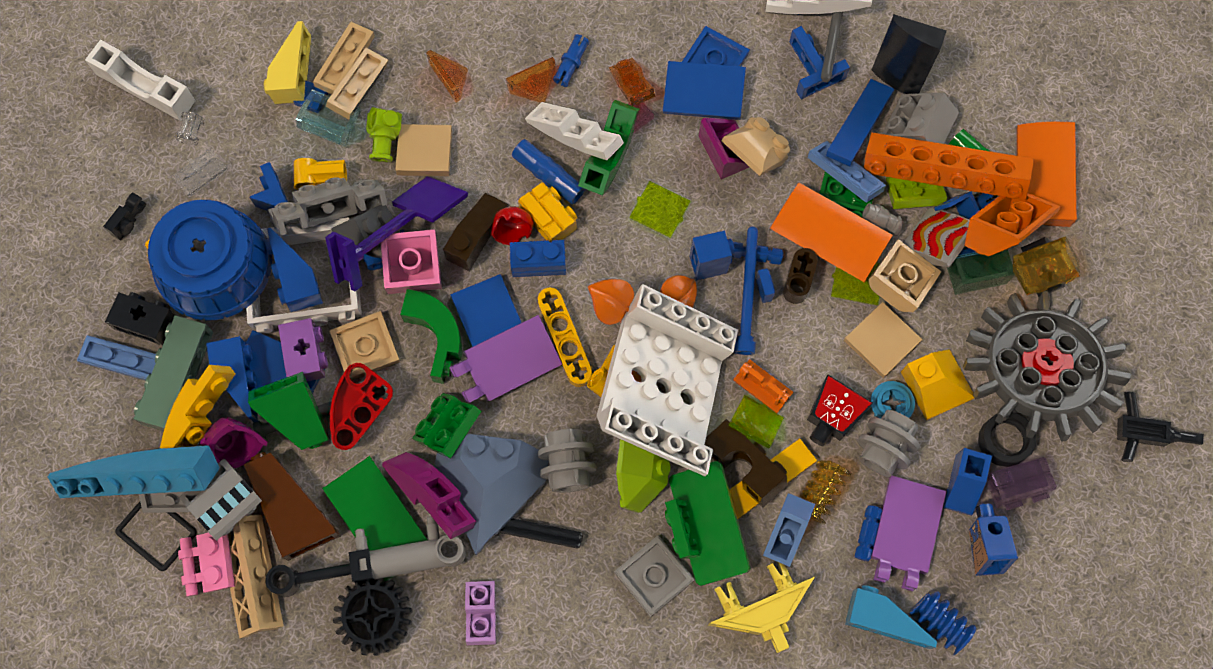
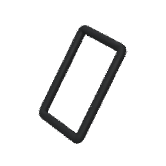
[115,502,197,571]

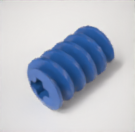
[909,591,977,655]

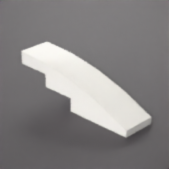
[765,0,872,14]
[525,102,624,160]

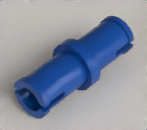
[553,34,590,87]

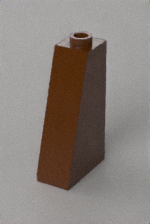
[244,452,341,561]

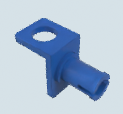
[934,191,995,220]

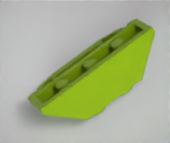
[616,439,670,513]

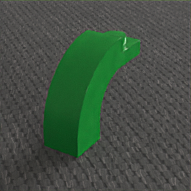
[578,100,640,196]
[400,289,462,384]

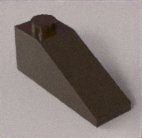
[443,193,509,272]

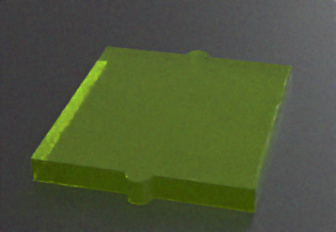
[629,181,690,238]
[831,262,880,306]
[729,395,784,449]

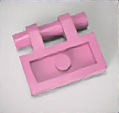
[178,532,235,597]

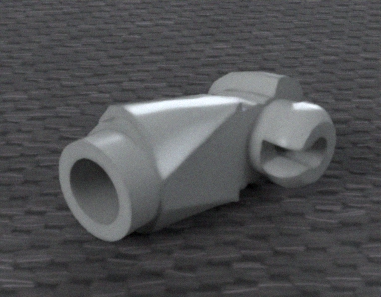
[862,203,903,238]

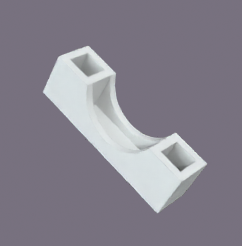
[85,40,196,121]

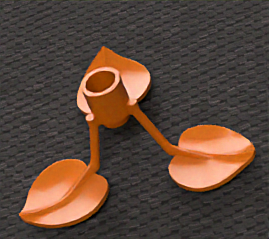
[588,275,697,382]

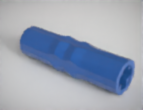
[512,139,586,205]

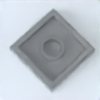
[614,536,695,617]

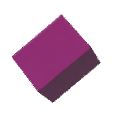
[698,118,750,180]

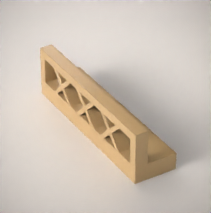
[228,515,284,638]

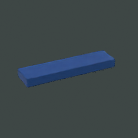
[826,79,894,167]

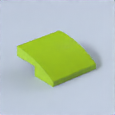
[886,177,947,209]

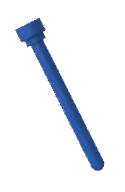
[733,226,758,355]

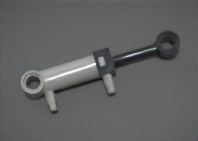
[265,516,466,597]

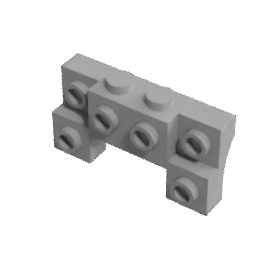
[268,177,388,236]

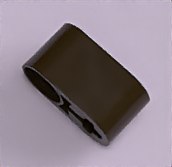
[783,248,818,304]

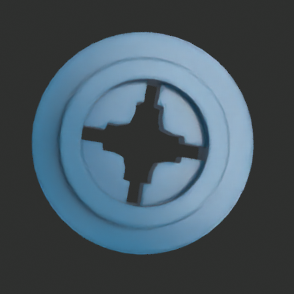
[871,381,915,419]

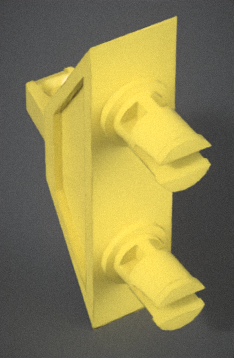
[708,562,815,653]

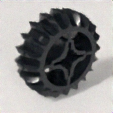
[333,578,413,656]

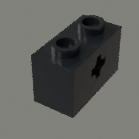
[105,292,175,346]

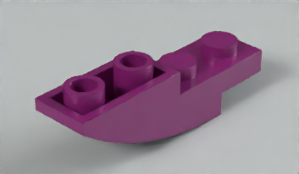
[382,452,476,539]

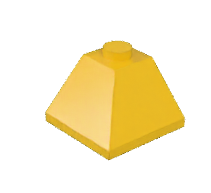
[901,349,975,421]

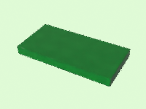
[322,456,427,582]

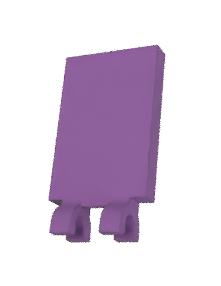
[449,315,562,403]
[871,476,946,591]

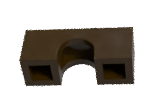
[704,419,787,508]

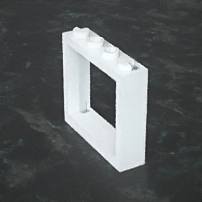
[246,217,362,334]

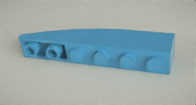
[47,446,220,498]

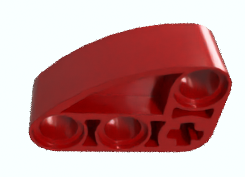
[330,363,394,450]

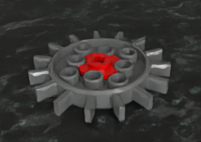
[963,291,1131,442]

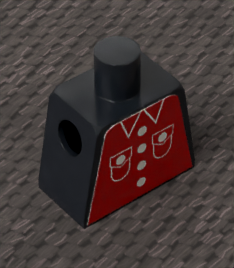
[807,374,873,446]

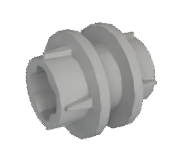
[857,410,920,477]
[538,429,597,493]

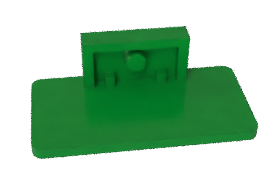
[665,461,750,586]

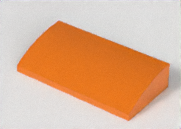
[1017,122,1077,227]
[770,183,893,282]

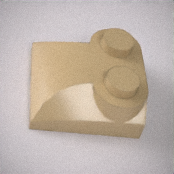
[721,117,790,176]
[869,239,941,313]

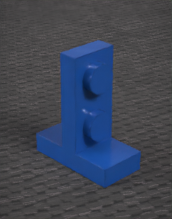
[789,26,850,99]

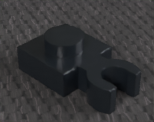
[103,192,147,241]

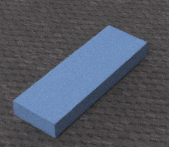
[807,141,886,203]
[77,335,156,380]

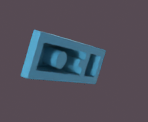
[845,585,937,649]

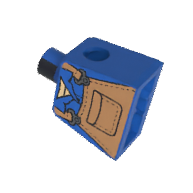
[969,504,1018,576]

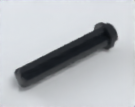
[496,518,583,549]

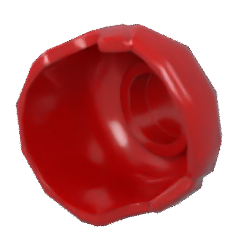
[491,206,534,245]

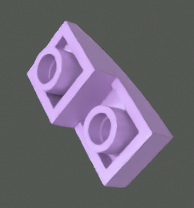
[465,581,496,646]

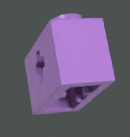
[278,318,328,382]

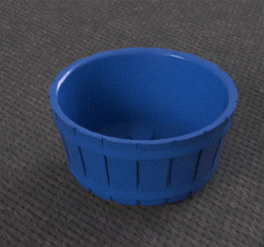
[148,200,272,320]

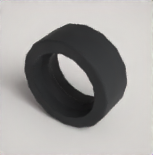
[978,412,1036,467]

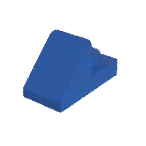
[249,162,288,211]

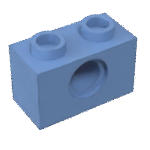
[763,493,815,567]

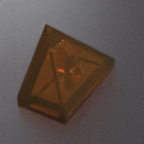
[426,50,468,103]
[506,57,556,103]

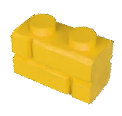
[518,182,577,242]

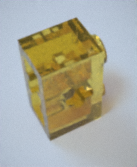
[1013,236,1080,295]

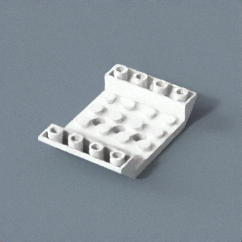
[597,284,738,476]

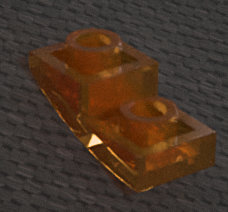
[609,58,656,106]

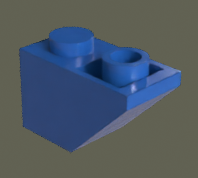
[943,448,992,516]

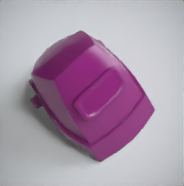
[200,417,268,469]

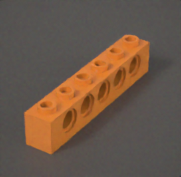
[864,132,1034,200]

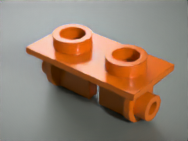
[733,359,794,414]

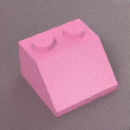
[381,230,442,294]

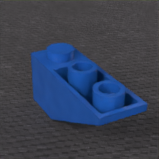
[265,228,323,312]
[206,336,258,423]

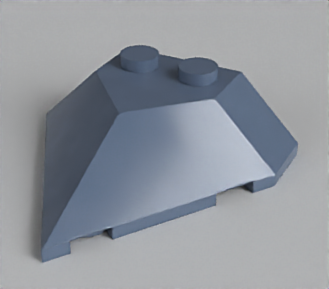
[434,434,549,555]

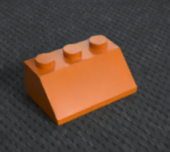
[964,193,1060,256]

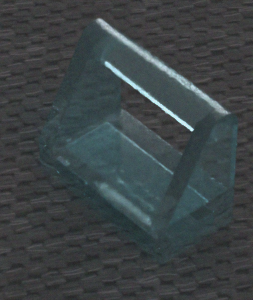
[296,89,361,147]

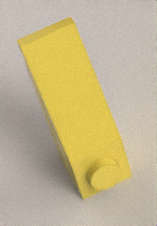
[264,21,311,104]

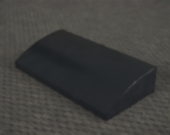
[872,14,947,94]

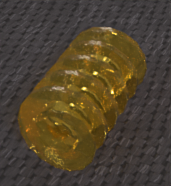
[800,460,852,524]

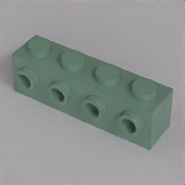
[134,315,214,431]

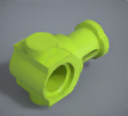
[366,107,402,162]

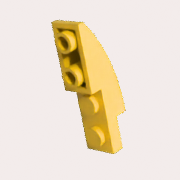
[160,365,236,449]

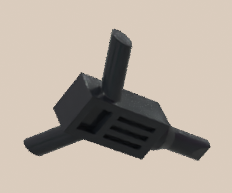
[1117,392,1204,462]

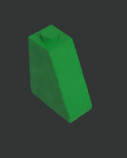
[248,371,329,450]

